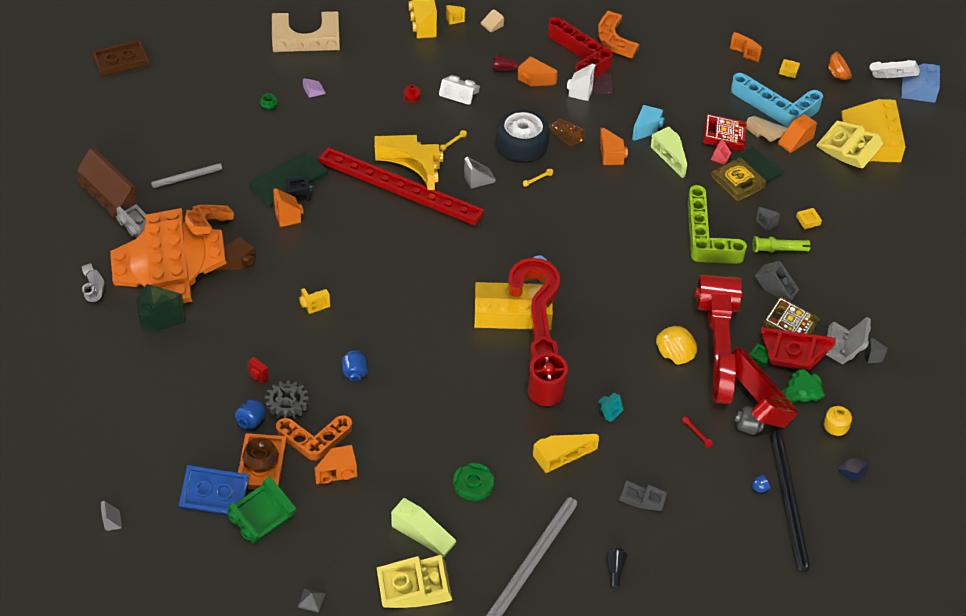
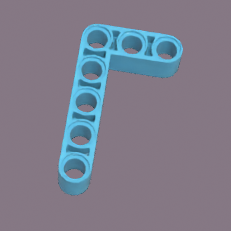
[731,73,823,127]

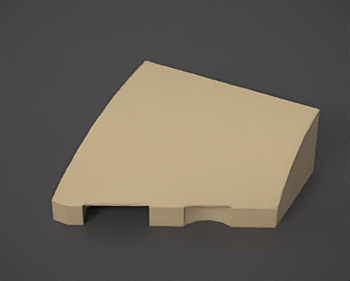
[746,116,788,142]

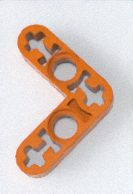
[276,415,352,461]

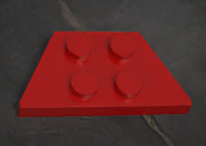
[761,327,836,371]

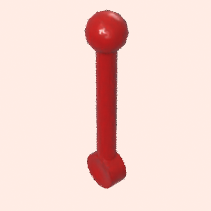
[682,416,713,448]

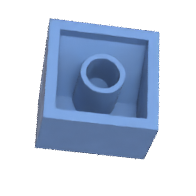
[901,63,940,103]

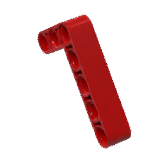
[547,17,613,79]
[731,347,798,428]

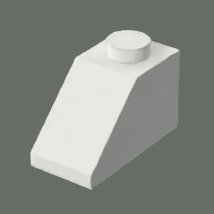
[567,64,595,101]

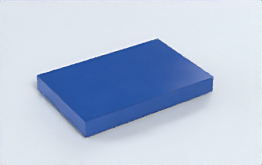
[179,465,250,515]

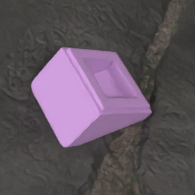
[303,78,325,98]

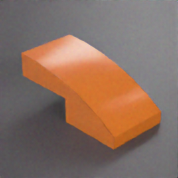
[730,32,762,62]

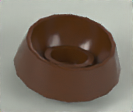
[242,437,279,469]

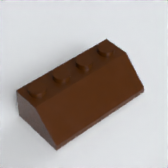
[77,147,138,217]

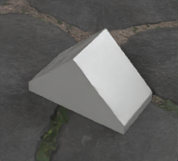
[464,157,496,189]

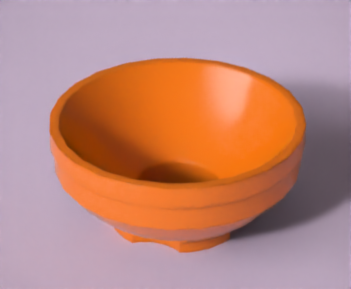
[828,51,852,80]

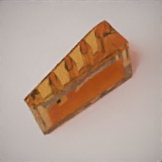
[549,118,585,147]

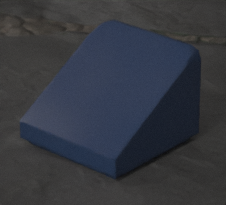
[838,457,869,482]

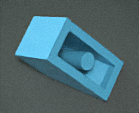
[632,105,665,140]

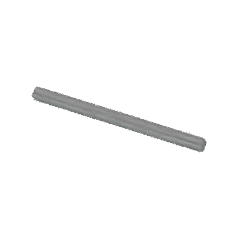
[486,497,577,616]

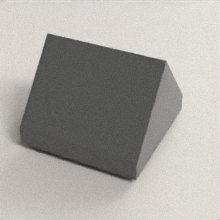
[867,338,888,363]

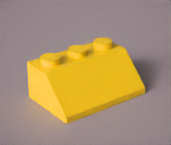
[408,0,437,38]

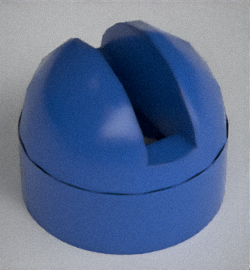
[752,474,770,493]

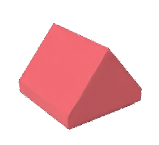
[711,140,731,164]

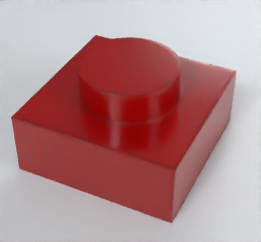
[248,357,269,384]

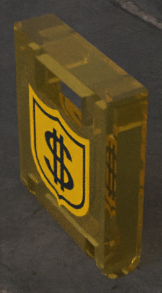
[711,158,766,201]

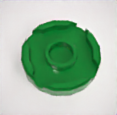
[453,463,494,501]

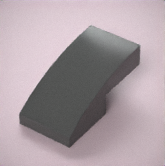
[618,480,667,511]

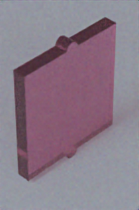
[591,74,613,95]

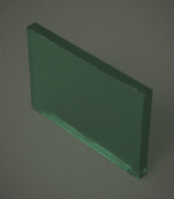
[729,146,784,187]

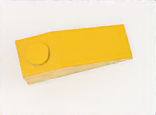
[533,434,599,473]

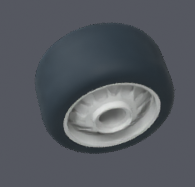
[496,110,550,162]

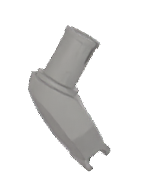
[82,263,105,302]

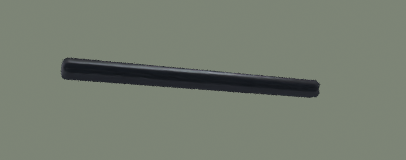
[771,430,810,571]

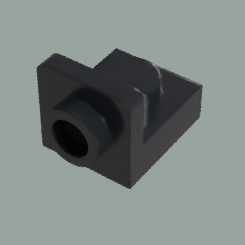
[285,176,313,201]

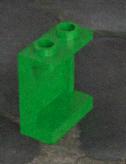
[227,476,296,544]

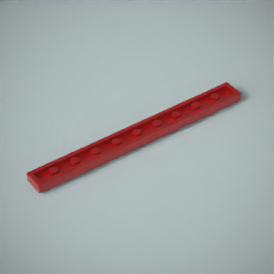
[319,147,484,226]

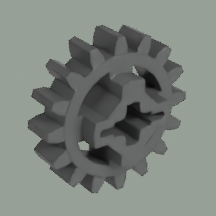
[265,380,309,420]

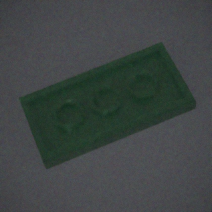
[249,151,328,207]

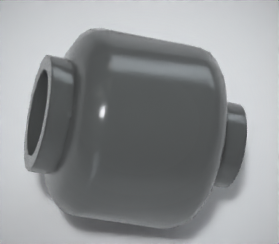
[734,406,764,435]

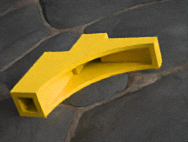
[374,135,443,190]

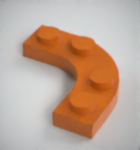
[598,11,640,59]
[185,205,234,235]

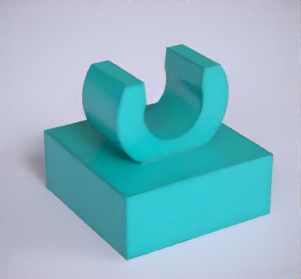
[598,393,623,422]

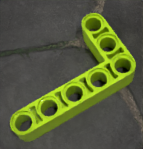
[687,185,747,264]

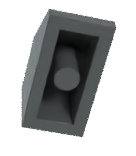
[755,261,799,302]

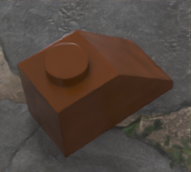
[215,237,256,270]

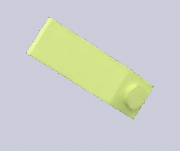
[651,127,687,178]
[391,498,456,557]

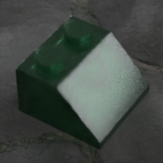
[136,284,186,331]

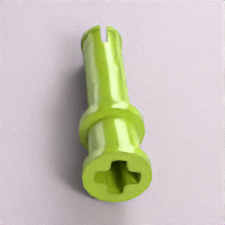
[753,236,810,253]

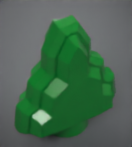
[781,369,825,403]

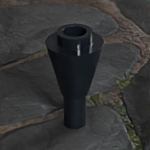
[606,548,628,589]

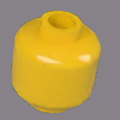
[824,406,852,436]

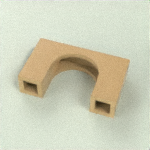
[272,11,340,52]

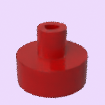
[404,84,421,103]

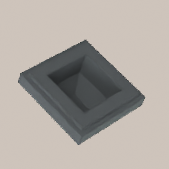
[298,588,326,613]

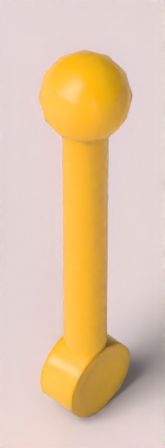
[440,130,467,151]
[523,169,553,187]

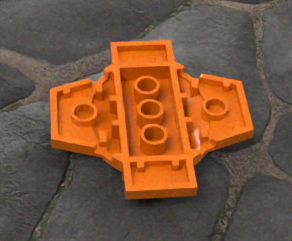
[110,208,227,309]

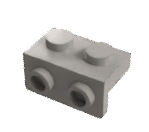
[116,204,146,238]

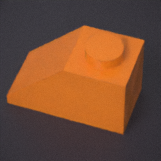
[518,56,558,87]
[778,114,817,153]
[599,128,628,165]
[273,188,303,227]

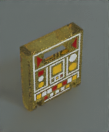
[762,296,820,334]

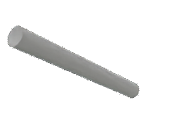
[151,163,222,189]

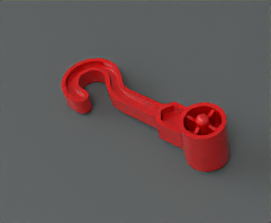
[508,258,568,407]
[694,275,744,405]

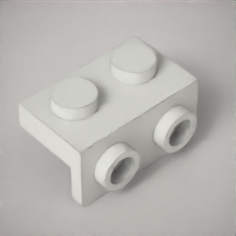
[439,75,480,105]

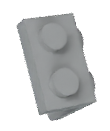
[826,317,871,364]

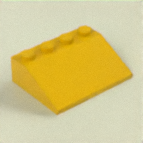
[841,99,906,162]
[474,282,553,330]

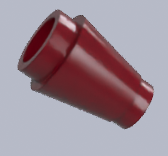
[492,55,518,71]

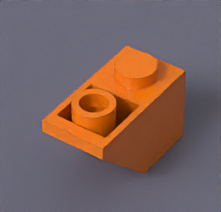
[315,445,357,484]

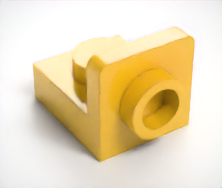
[299,288,330,314]

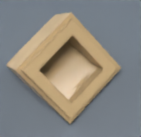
[481,9,504,32]

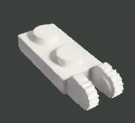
[869,60,920,78]

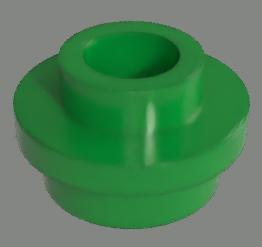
[260,93,277,109]

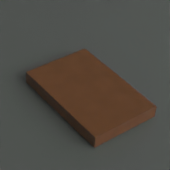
[91,40,150,76]

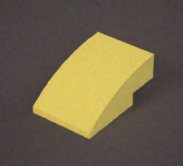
[817,121,883,169]
[377,555,452,608]

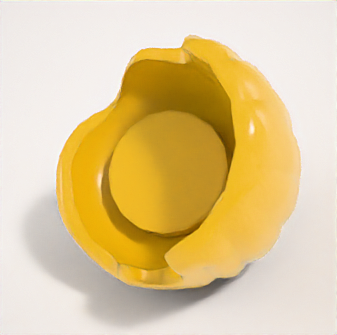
[656,326,697,365]

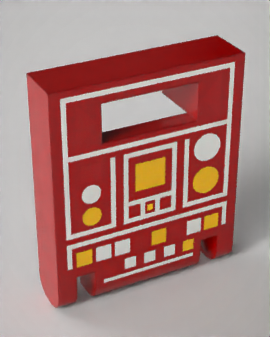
[703,114,746,151]

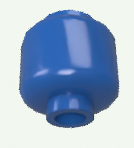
[342,350,368,381]
[235,399,266,430]

